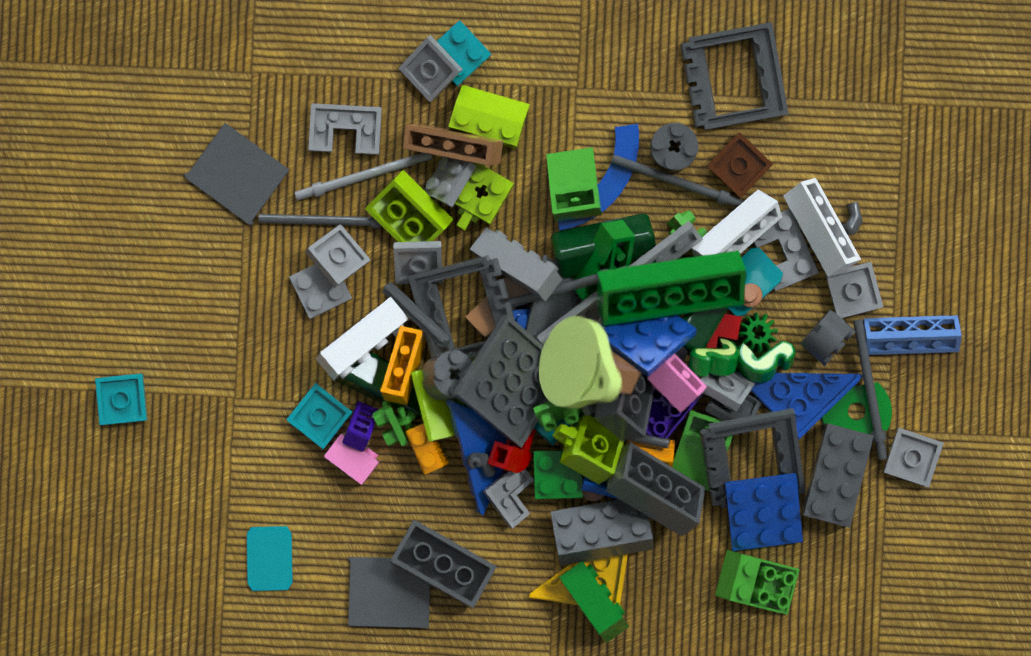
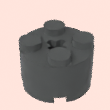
[650,123,698,172]
[800,309,856,366]
[422,350,473,401]

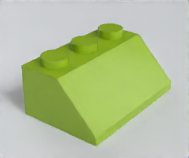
[449,85,530,150]
[365,170,453,242]
[411,369,465,442]

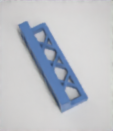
[863,315,962,355]

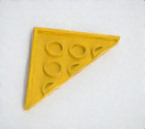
[529,554,628,605]

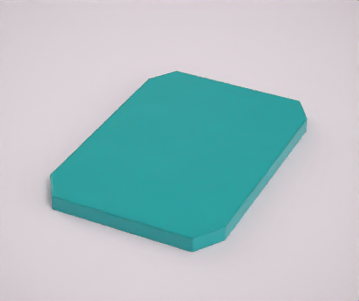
[729,247,783,316]
[247,526,293,591]

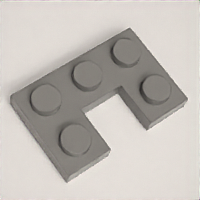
[308,103,382,155]
[753,209,819,292]

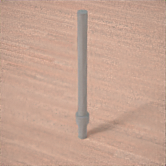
[295,152,432,201]

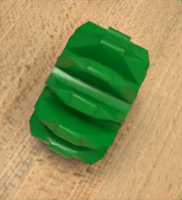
[738,312,778,353]

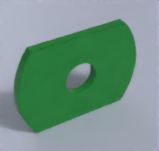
[822,382,892,434]

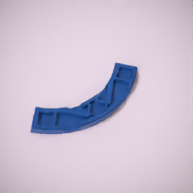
[558,124,639,231]

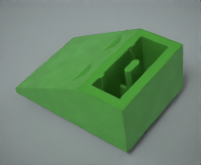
[547,147,602,222]
[672,410,733,491]
[715,550,800,615]

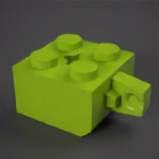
[454,162,514,231]
[552,415,624,484]

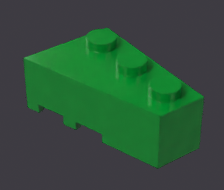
[574,220,635,301]
[559,561,629,643]

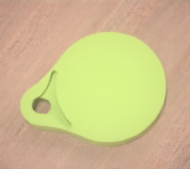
[539,316,621,409]

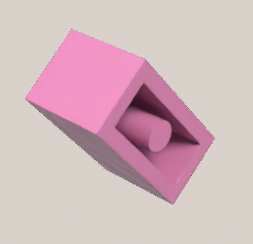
[647,354,707,412]
[324,434,380,485]

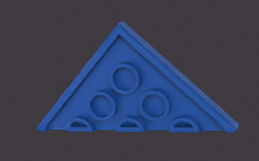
[737,372,863,440]
[446,400,507,515]

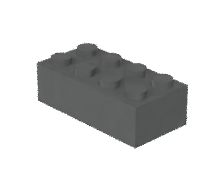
[595,354,655,441]
[801,423,874,528]
[606,442,705,536]
[551,500,654,566]
[390,520,497,609]

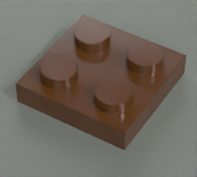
[706,132,773,199]

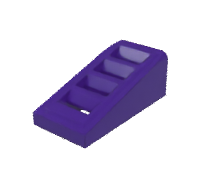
[342,401,379,452]

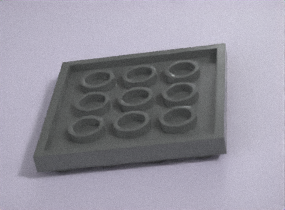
[453,314,549,448]

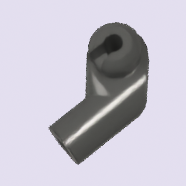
[842,202,863,235]
[467,452,496,477]

